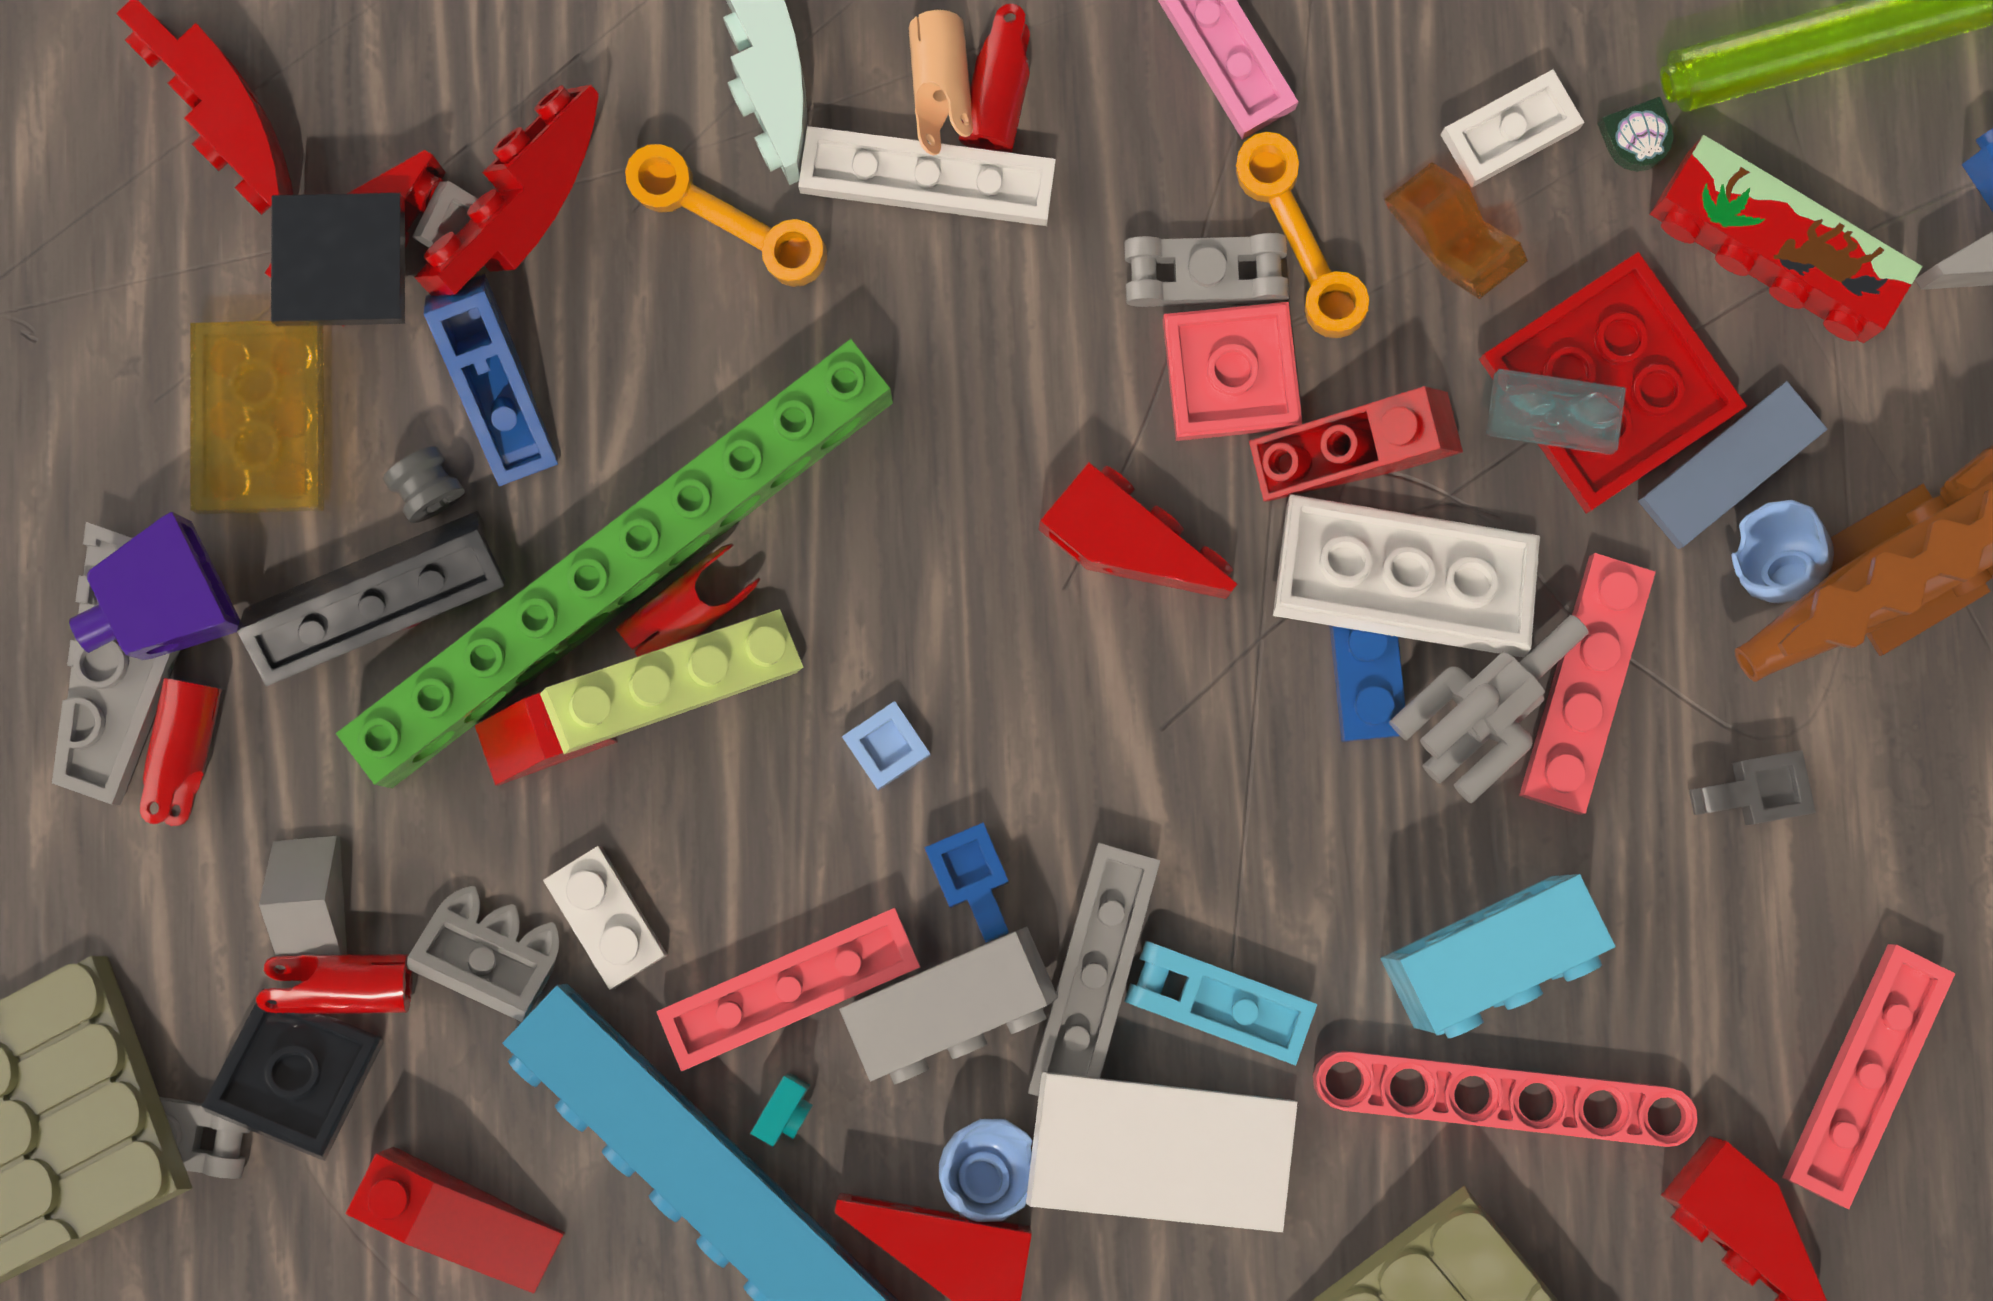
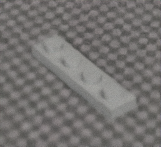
[1028,843,1160,1097]

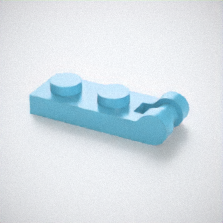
[1124,941,1317,1066]

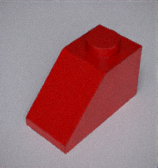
[475,692,617,786]

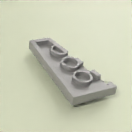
[52,522,180,806]

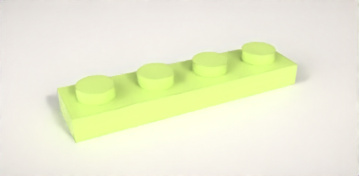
[540,609,803,754]

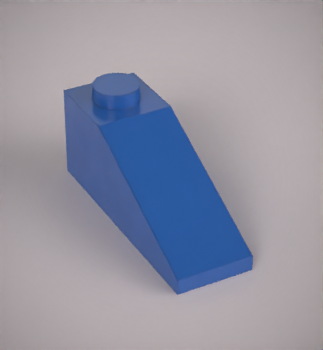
[423,274,558,486]

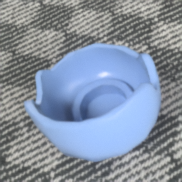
[1731,500,1834,603]
[939,1119,1032,1222]

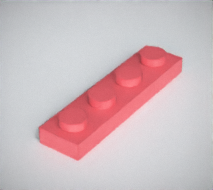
[1519,553,1656,815]
[656,908,921,1072]
[1782,944,1956,1209]

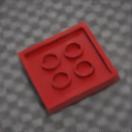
[1479,252,1747,514]

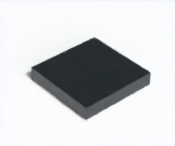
[271,193,405,326]
[202,989,383,1161]

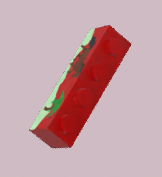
[1649,135,1923,344]

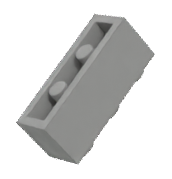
[839,926,1058,1085]

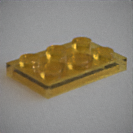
[190,321,324,514]

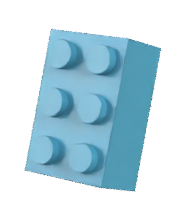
[1380,874,1616,1039]

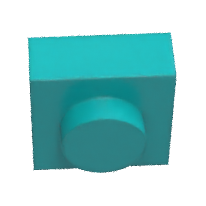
[750,1072,813,1147]

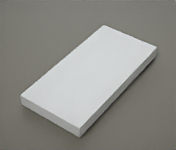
[1273,494,1540,658]
[1026,1072,1298,1232]

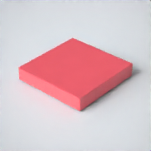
[1162,302,1302,441]

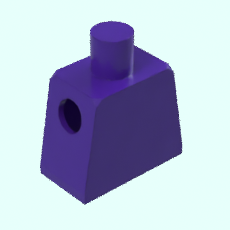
[69,512,240,660]

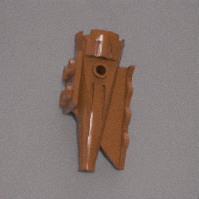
[1734,445,1993,682]

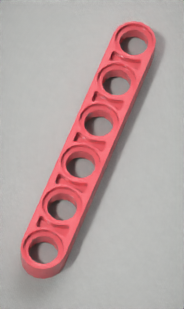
[1313,1050,1698,1147]

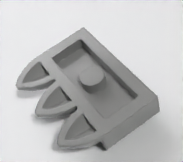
[407,886,559,1022]

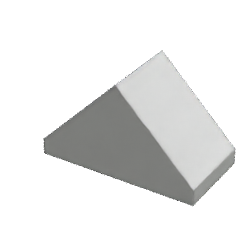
[259,836,347,969]

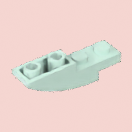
[723,0,808,185]

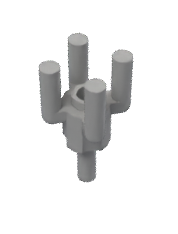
[1389,615,1589,803]

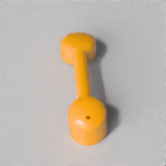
[1236,132,1369,338]
[625,144,827,287]

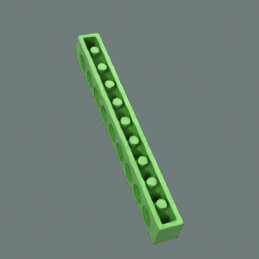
[335,339,893,788]

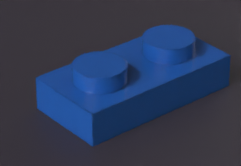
[1329,625,1405,742]

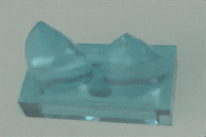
[1486,369,1626,455]

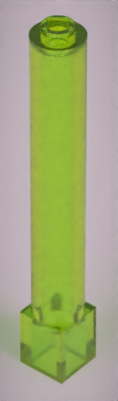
[1660,0,1993,112]

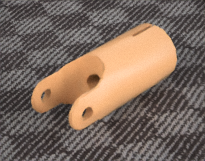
[909,10,973,156]

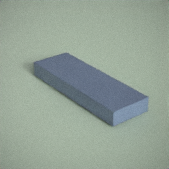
[1638,381,1828,549]

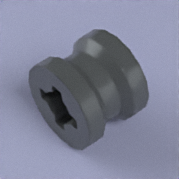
[383,446,465,523]

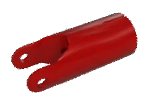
[958,4,1030,153]
[616,543,761,657]
[140,678,222,826]
[256,954,412,1014]

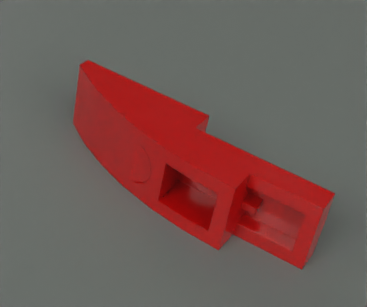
[116,0,293,215]
[414,84,599,296]

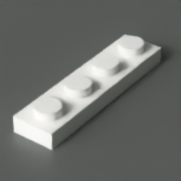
[798,126,1056,226]

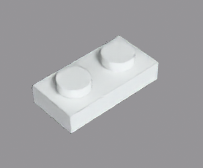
[1441,69,1584,188]
[543,846,668,990]

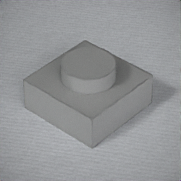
[412,181,478,248]

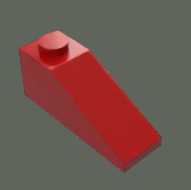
[345,1146,565,1293]
[834,1193,1032,1301]

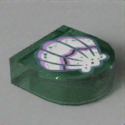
[1597,97,1674,172]

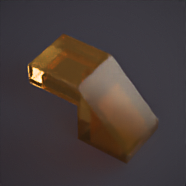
[1384,162,1528,299]

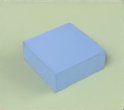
[842,701,931,790]

